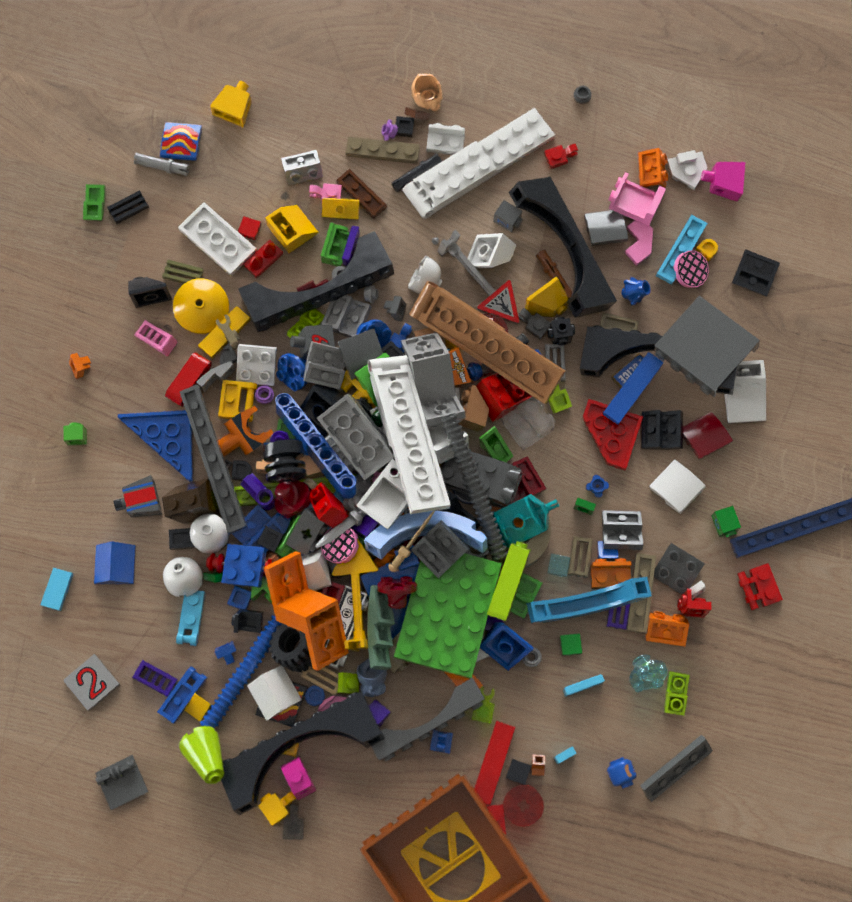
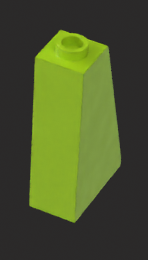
[487,541,531,621]

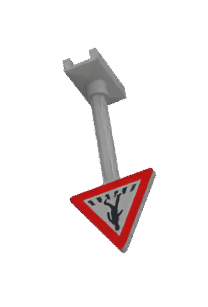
[437,230,519,324]

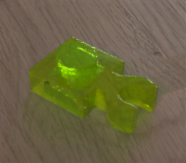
[471,686,495,724]

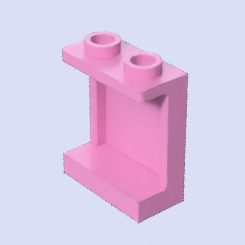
[608,172,666,226]

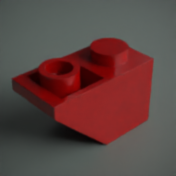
[309,482,348,528]

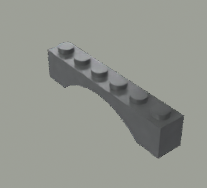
[371,678,486,762]

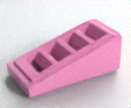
[135,320,177,356]

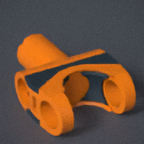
[218,406,274,457]

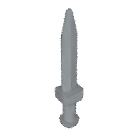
[316,510,367,548]

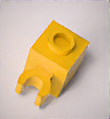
[258,791,297,826]

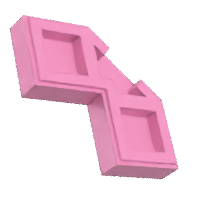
[625,220,653,266]

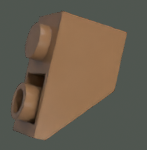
[459,385,489,432]

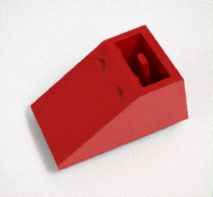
[476,373,534,422]

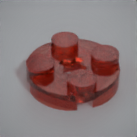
[503,785,544,827]

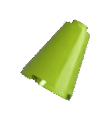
[179,726,224,784]

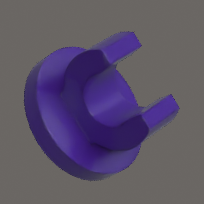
[270,431,290,442]

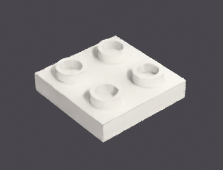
[236,344,277,386]

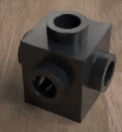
[547,317,575,346]

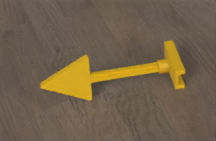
[332,539,379,652]

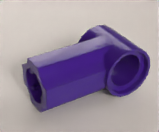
[240,473,275,510]

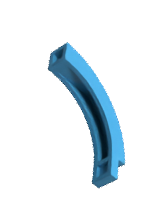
[527,577,652,623]

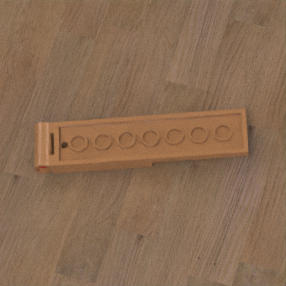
[409,281,566,404]

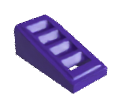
[132,660,177,697]

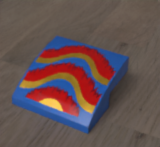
[160,122,202,161]

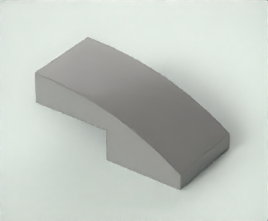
[196,362,235,392]

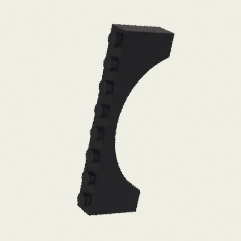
[509,177,617,318]
[238,231,394,332]
[580,325,737,395]
[221,692,385,815]

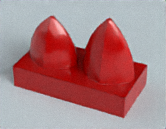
[243,240,283,278]

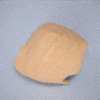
[411,74,443,111]

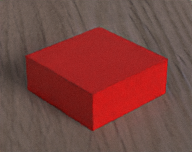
[237,216,262,240]

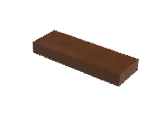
[336,168,387,219]

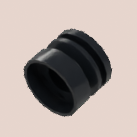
[262,440,307,483]

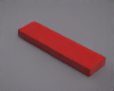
[474,721,515,805]

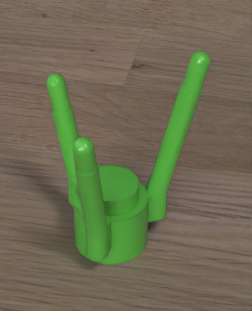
[275,515,301,557]

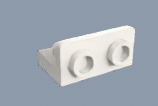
[426,123,465,155]

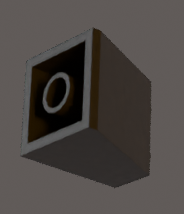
[162,477,220,524]

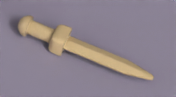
[388,511,435,572]

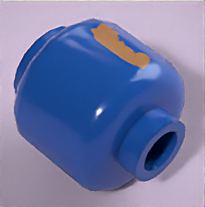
[607,757,637,789]

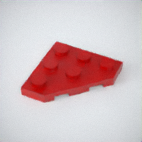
[582,399,643,471]

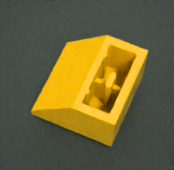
[265,205,319,253]

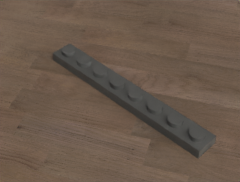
[180,385,247,534]

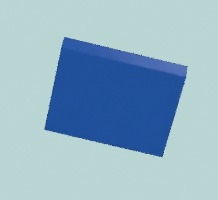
[94,541,136,584]
[480,622,534,671]

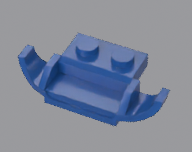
[232,504,291,551]

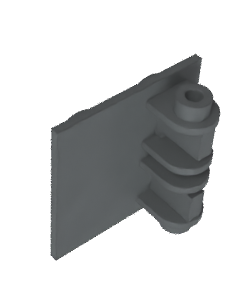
[654,543,705,594]
[95,755,149,810]

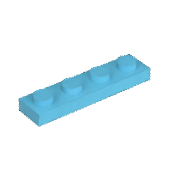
[656,214,708,285]

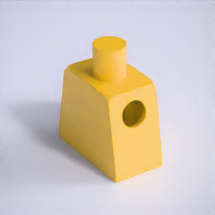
[210,81,251,127]

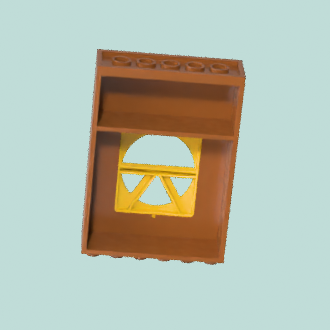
[360,774,552,902]

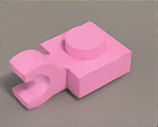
[309,183,342,199]

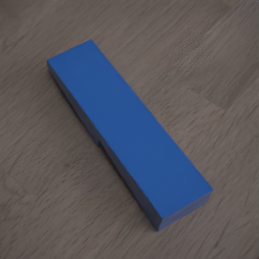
[603,352,664,425]

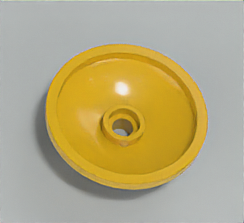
[173,278,229,334]

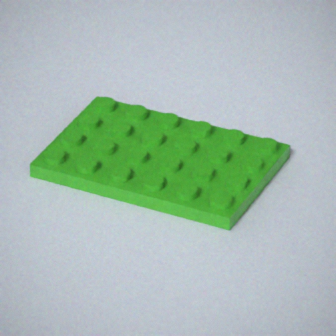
[394,553,502,679]

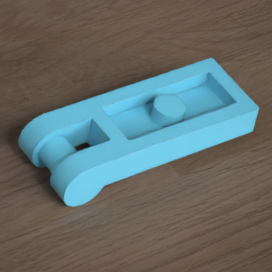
[176,590,206,646]

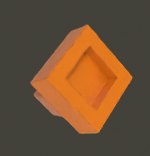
[69,353,91,379]

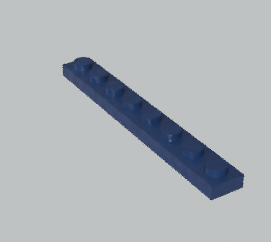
[730,498,852,558]

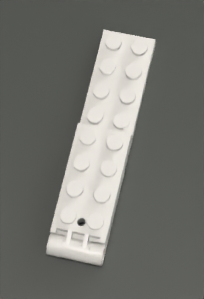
[402,108,555,219]
[368,355,450,514]

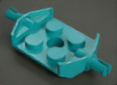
[493,494,560,548]

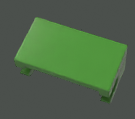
[321,222,350,266]

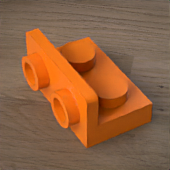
[638,148,668,188]
[590,558,632,589]
[645,611,689,647]

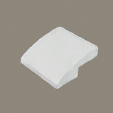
[649,459,706,514]

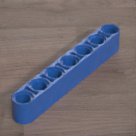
[275,393,356,499]

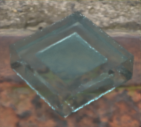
[547,553,570,577]

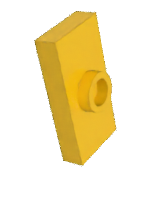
[322,198,359,219]

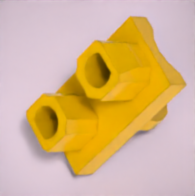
[341,370,369,400]

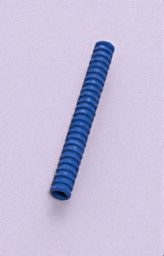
[199,615,282,731]

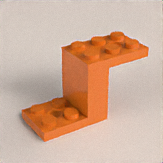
[264,551,349,671]

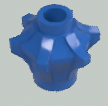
[621,277,651,306]

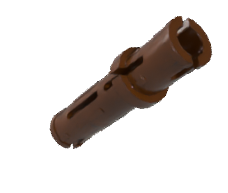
[536,249,572,299]

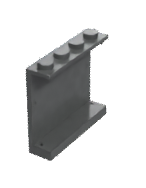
[654,295,760,397]

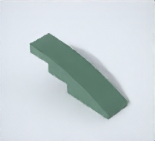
[367,585,395,670]

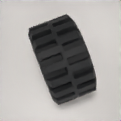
[269,624,312,673]

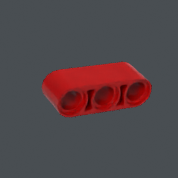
[165,352,212,407]

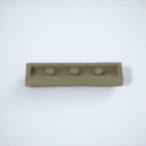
[346,137,420,164]
[626,553,656,634]

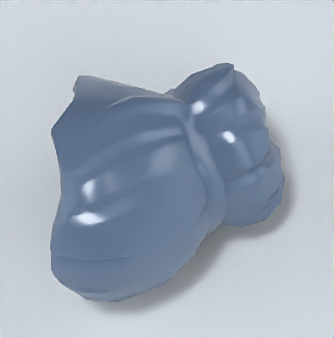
[357,658,387,697]

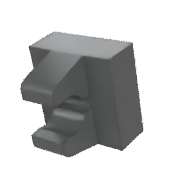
[384,296,407,321]

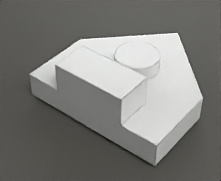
[667,150,707,190]

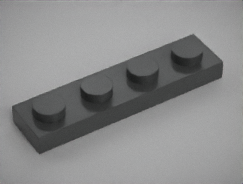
[640,735,713,802]

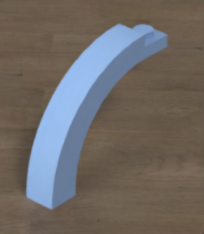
[364,511,487,560]

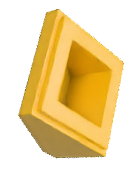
[184,693,211,721]

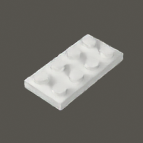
[178,202,257,276]

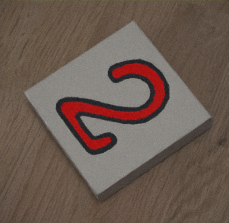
[63,654,120,711]

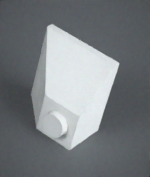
[467,233,516,268]

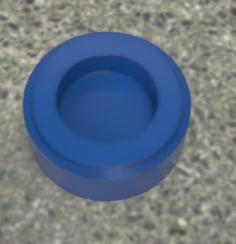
[305,686,325,706]

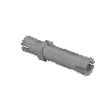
[134,153,190,176]

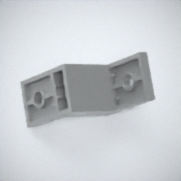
[401,333,466,427]

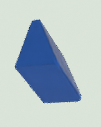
[597,541,619,561]

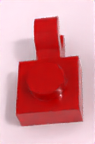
[544,143,578,169]

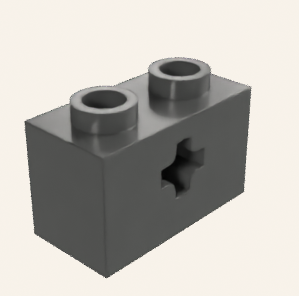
[286,507,328,556]

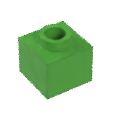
[63,422,87,446]

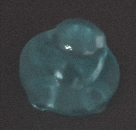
[629,654,668,692]

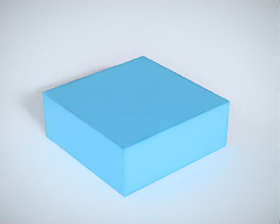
[553,746,576,765]

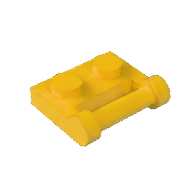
[218,380,257,422]

